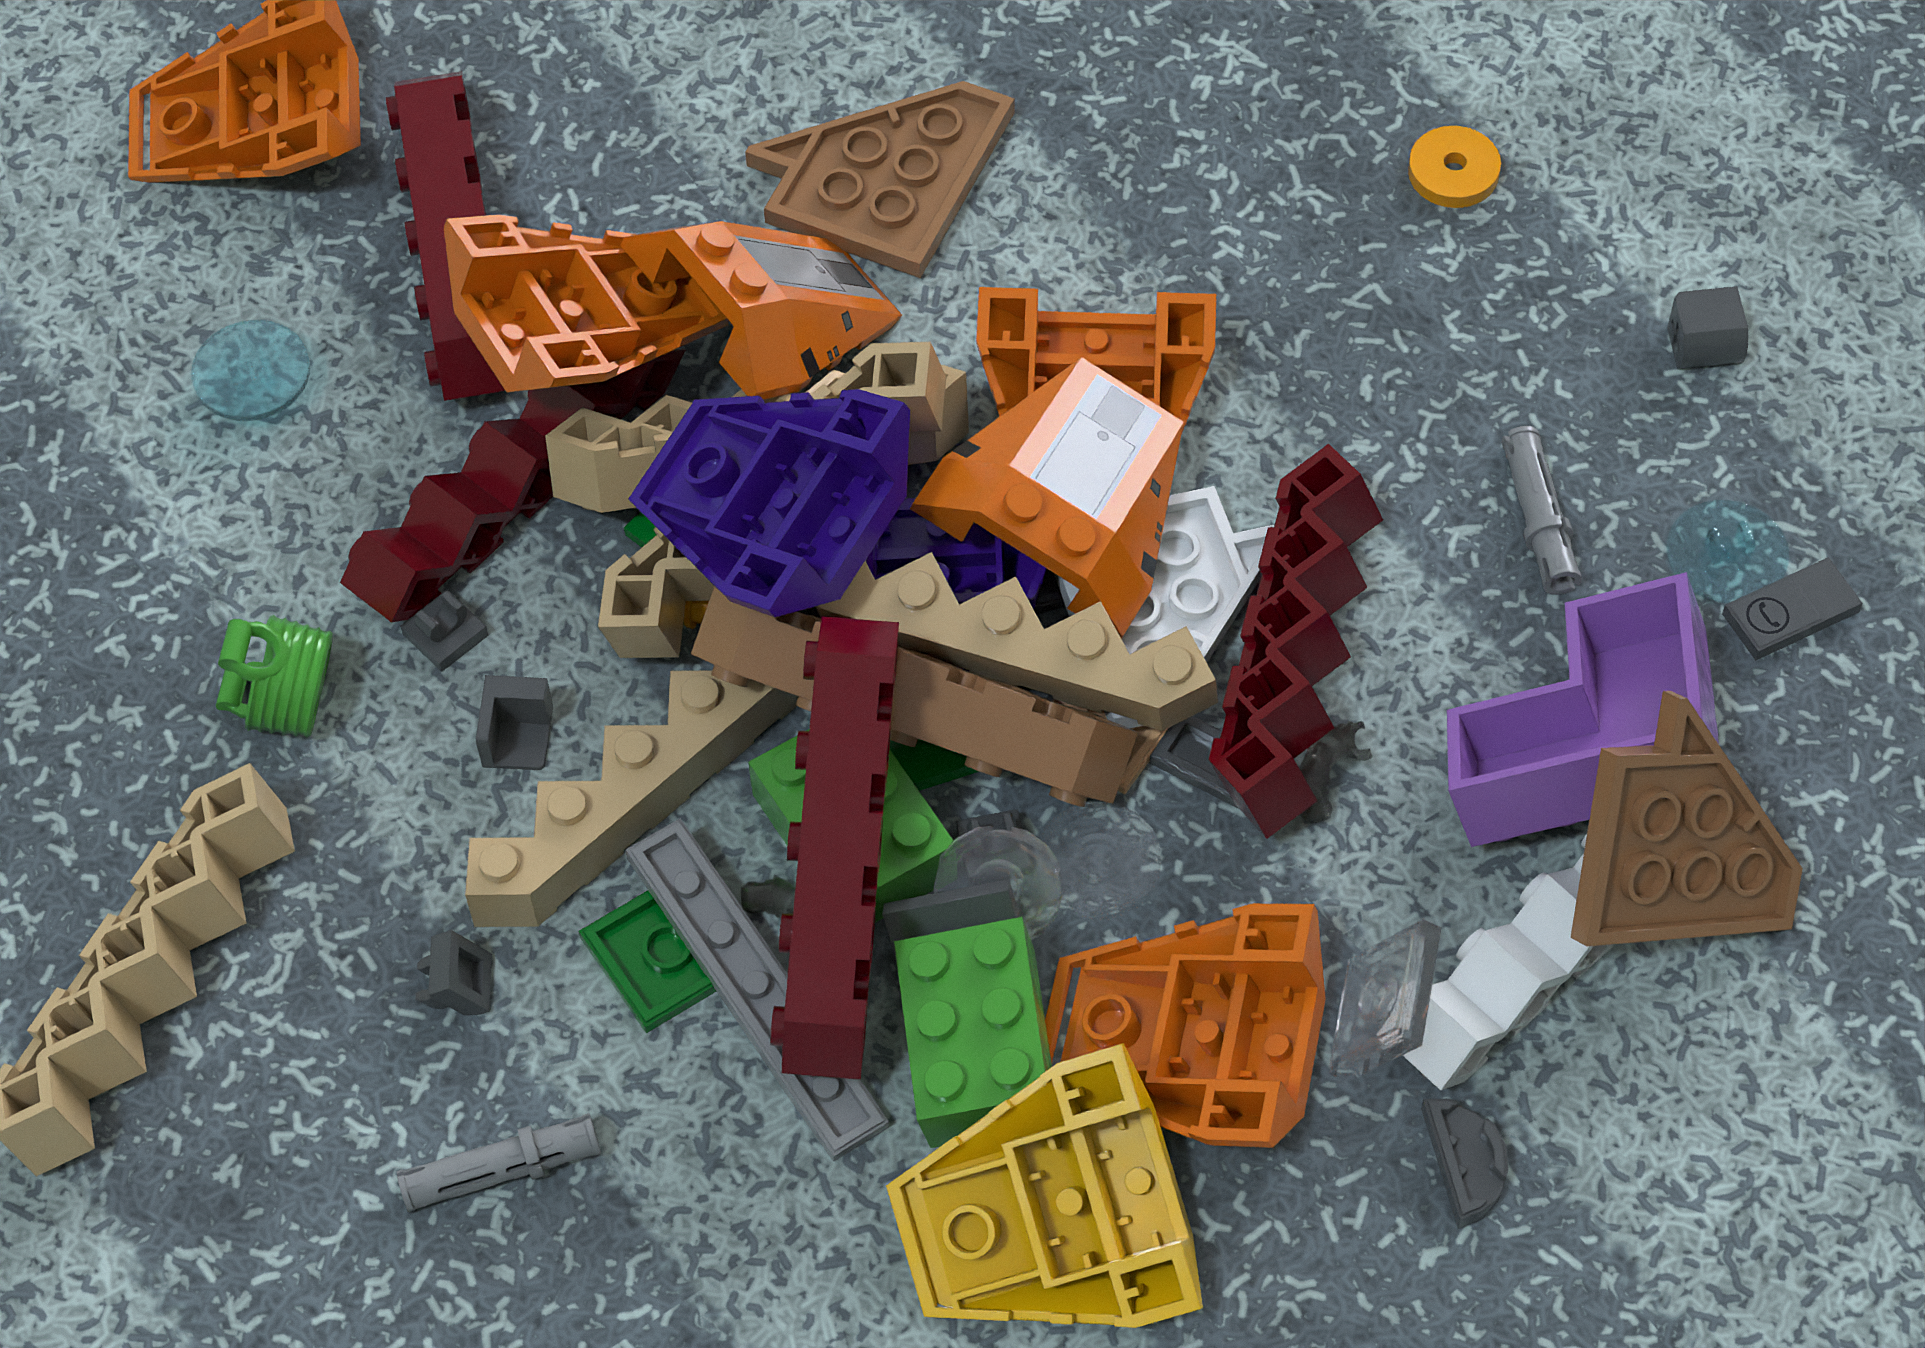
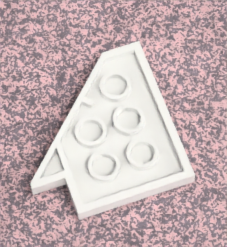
[1054,486,1274,728]

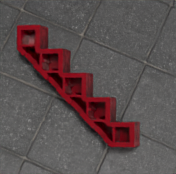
[386,71,505,401]
[340,347,686,623]
[1209,444,1383,839]
[770,616,899,1080]

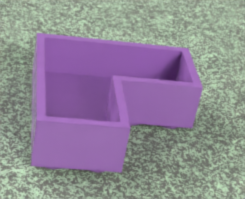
[1447,572,1719,847]

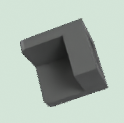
[476,675,553,770]

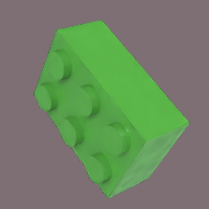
[748,729,958,923]
[894,917,1052,1148]

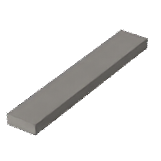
[626,818,889,1162]

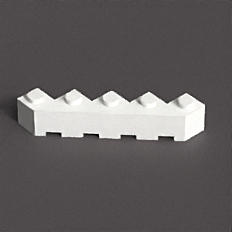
[1383,834,1613,1090]

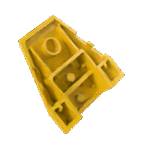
[886,1043,1203,1328]

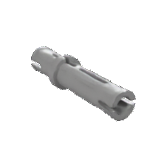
[1501,426,1582,595]
[396,1113,601,1212]

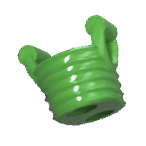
[215,614,333,738]

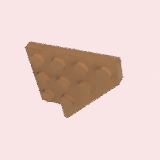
[745,81,1015,278]
[1570,691,1803,947]

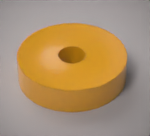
[1408,126,1501,208]

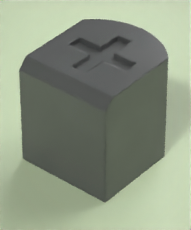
[1667,286,1748,369]

